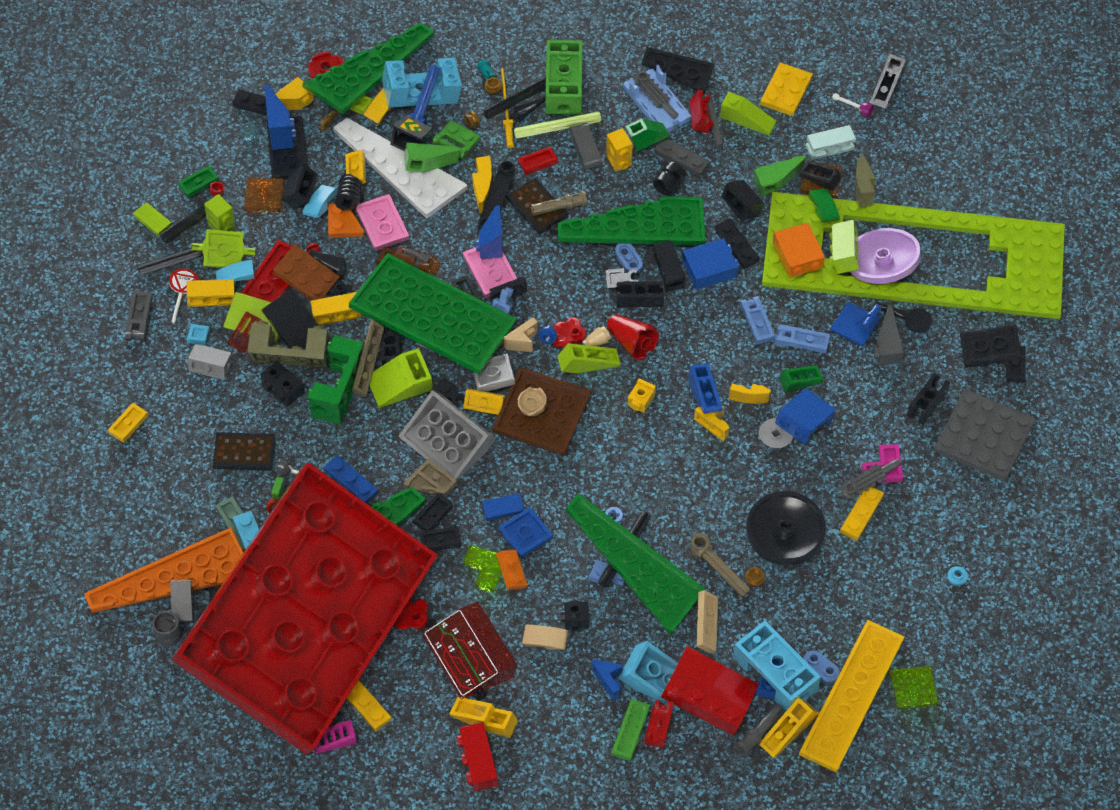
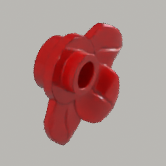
[552,317,586,347]
[393,598,428,630]

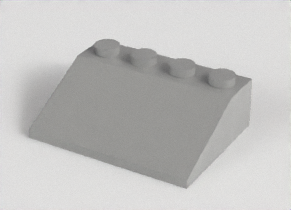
[398,390,497,480]

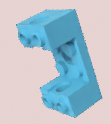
[382,58,462,107]
[733,621,821,712]

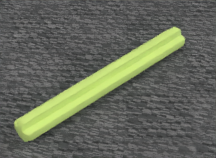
[514,112,601,138]

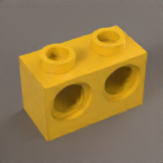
[606,128,633,172]

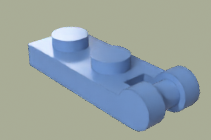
[740,296,775,344]
[774,325,830,354]

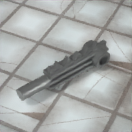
[633,71,679,119]
[839,458,901,500]

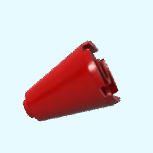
[607,314,659,360]

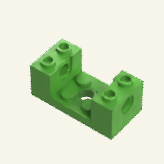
[546,40,582,115]

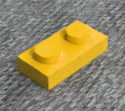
[345,149,366,184]
[463,388,505,415]
[108,403,148,443]

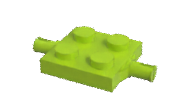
[191,229,255,268]

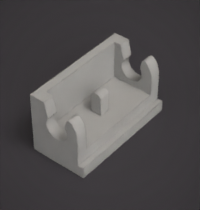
[188,344,231,380]

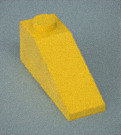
[759,697,819,758]

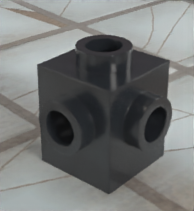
[560,600,590,631]

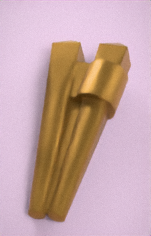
[321,109,339,132]

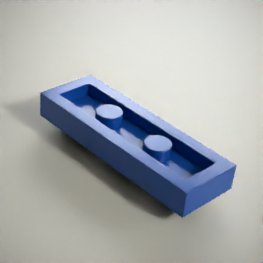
[323,455,379,504]

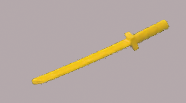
[501,68,514,149]

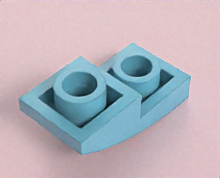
[303,185,337,218]
[216,260,254,286]

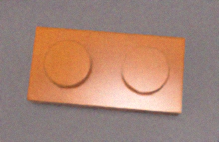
[496,550,528,590]

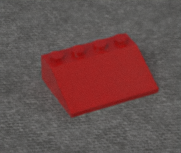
[661,646,759,736]

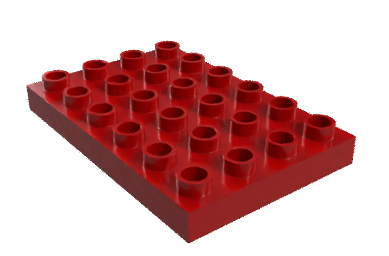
[171,462,437,755]

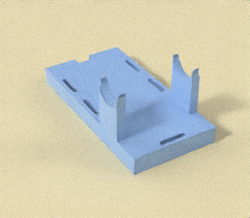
[623,64,691,132]

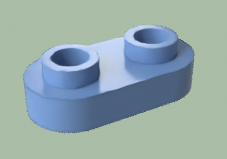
[615,244,643,275]
[804,651,840,685]

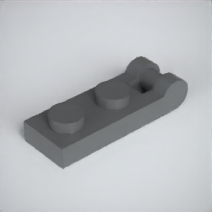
[125,291,152,340]

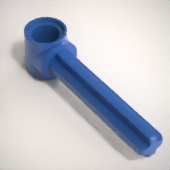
[407,65,440,124]

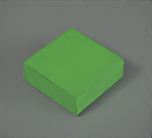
[271,477,285,500]

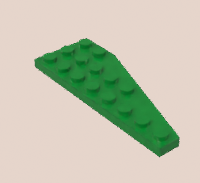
[557,196,706,246]

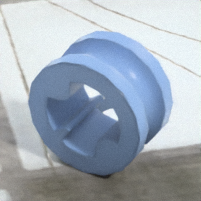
[605,507,623,524]

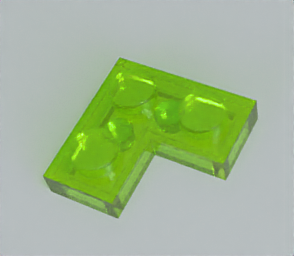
[463,545,502,593]

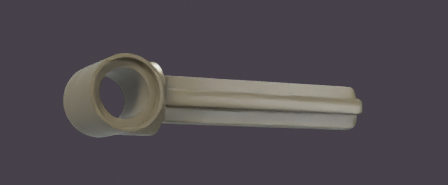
[689,533,750,597]

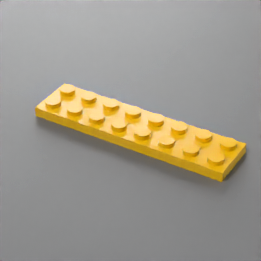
[799,620,904,773]

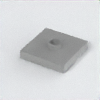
[473,353,515,392]

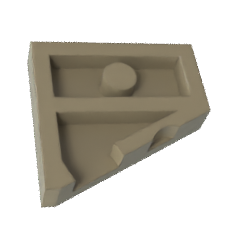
[403,459,458,497]

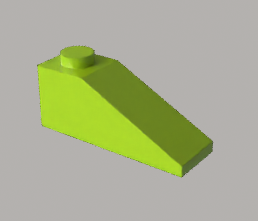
[720,92,777,136]
[557,343,621,374]

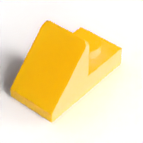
[694,406,729,441]

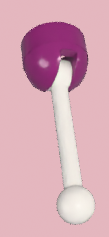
[832,93,874,118]

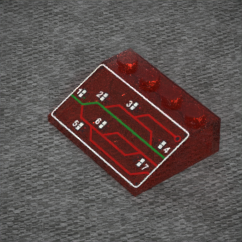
[422,602,517,699]

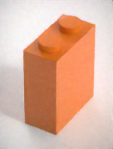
[772,223,825,278]

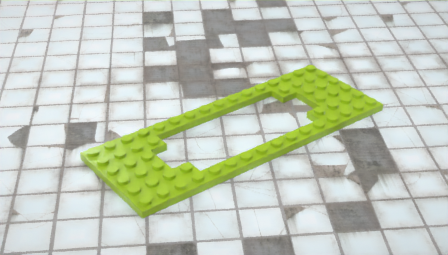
[762,192,1065,319]

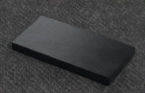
[267,116,307,181]

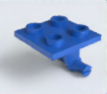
[830,302,881,347]

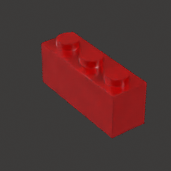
[456,722,498,792]

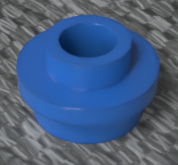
[538,326,557,344]

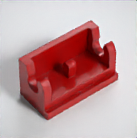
[690,90,713,133]
[644,700,674,749]

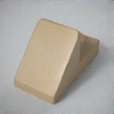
[504,317,538,352]

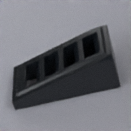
[799,160,841,191]
[309,250,347,279]

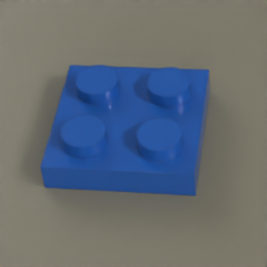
[498,507,553,559]

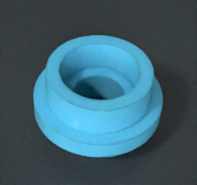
[947,566,968,586]

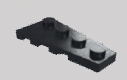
[642,47,715,95]

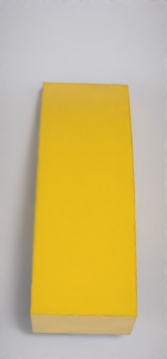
[472,156,492,213]
[449,697,518,738]

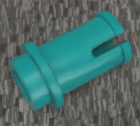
[477,59,496,81]

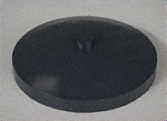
[746,491,826,565]

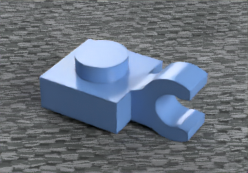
[492,287,513,315]
[589,560,625,586]

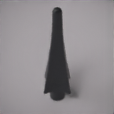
[509,96,546,122]

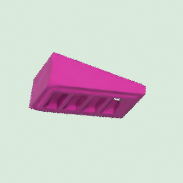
[315,720,357,754]

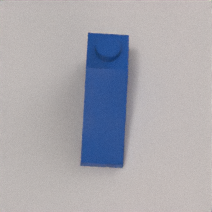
[688,363,723,414]

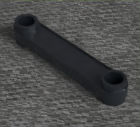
[477,161,515,233]

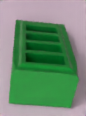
[779,365,824,392]

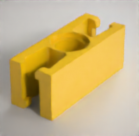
[187,279,234,307]
[310,292,361,326]

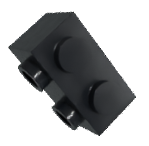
[281,164,318,209]
[721,179,764,221]
[260,361,304,407]

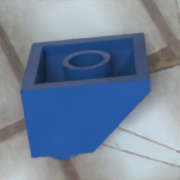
[476,206,503,259]

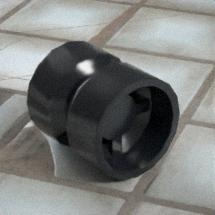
[653,161,686,196]

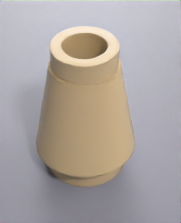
[582,326,611,347]

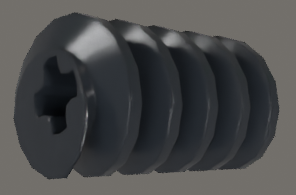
[335,174,362,210]

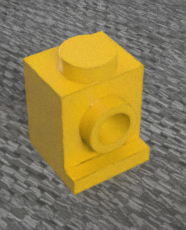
[628,378,656,413]

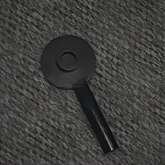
[874,301,932,332]

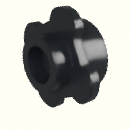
[329,280,352,296]

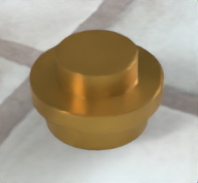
[484,77,502,94]
[745,567,765,587]

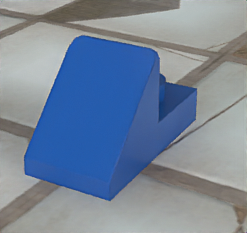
[591,659,623,701]

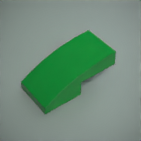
[809,189,840,222]

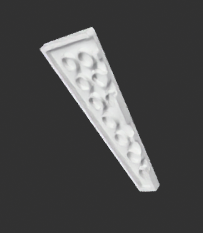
[333,118,468,218]

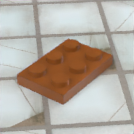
[272,244,340,301]

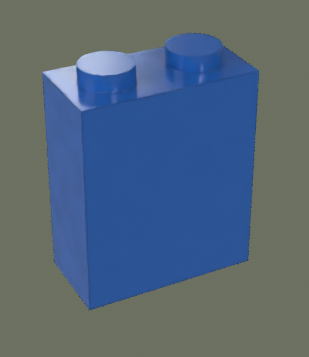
[682,238,739,290]

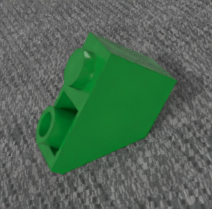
[626,119,670,152]

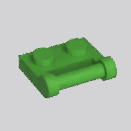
[432,120,480,159]

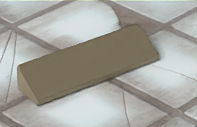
[352,319,384,397]

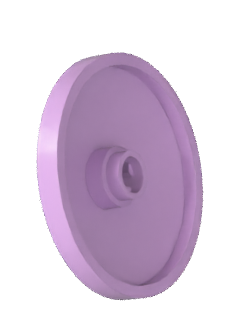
[850,228,921,284]

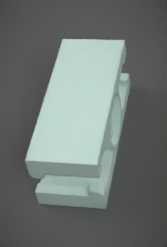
[806,125,856,160]

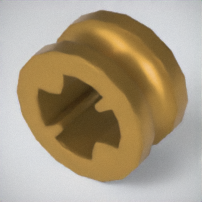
[464,111,480,129]

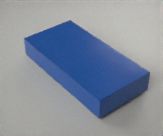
[482,493,524,521]

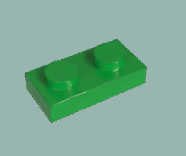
[178,165,219,199]

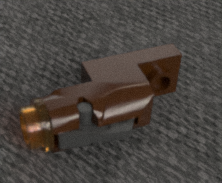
[376,245,440,275]

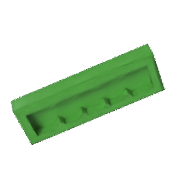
[611,699,651,761]

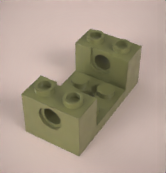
[248,321,332,369]

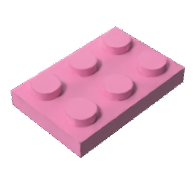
[355,194,409,251]
[463,248,517,299]

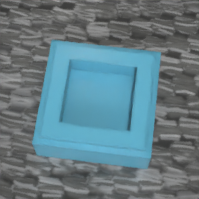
[187,324,210,346]

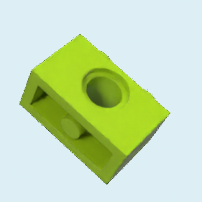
[204,194,236,231]

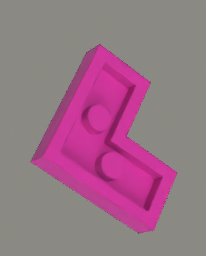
[861,444,903,483]

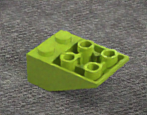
[369,348,433,408]

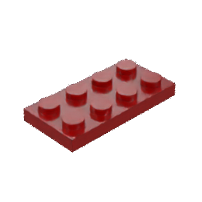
[241,240,309,302]

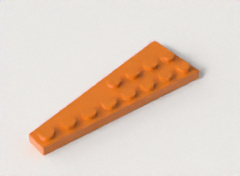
[84,527,243,613]

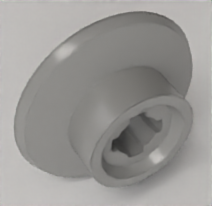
[759,418,793,448]

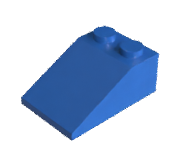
[264,85,296,150]

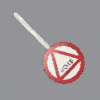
[169,268,199,323]

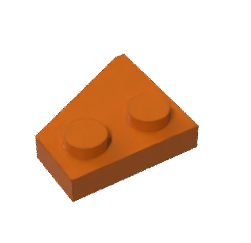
[328,204,364,238]

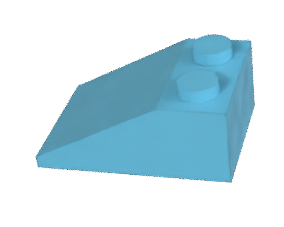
[618,641,678,709]

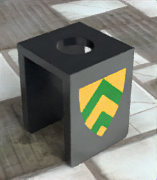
[390,115,432,151]

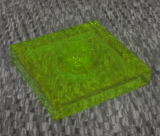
[890,666,938,710]

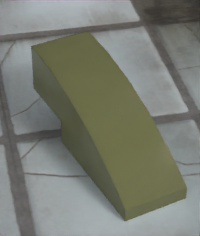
[854,155,876,207]

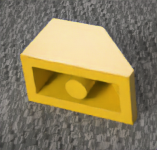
[276,77,314,110]

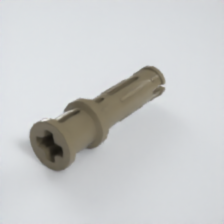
[531,190,587,216]

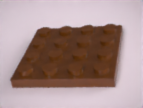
[492,367,591,456]

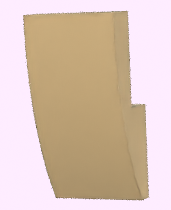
[522,625,568,650]

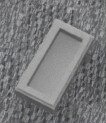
[170,580,193,621]

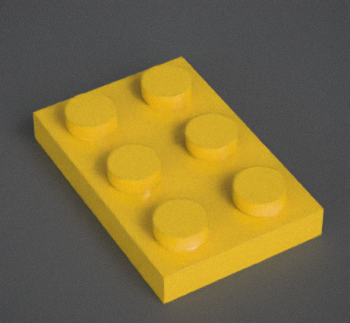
[760,62,813,116]

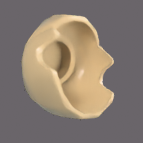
[518,387,547,416]

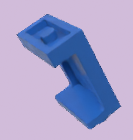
[775,388,836,444]

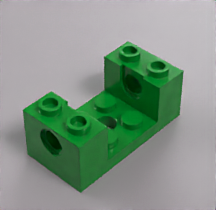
[307,335,364,425]

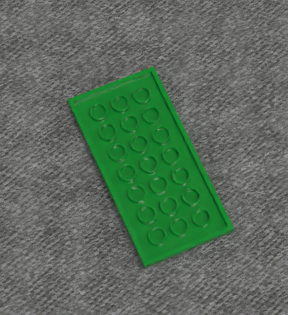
[348,253,517,374]

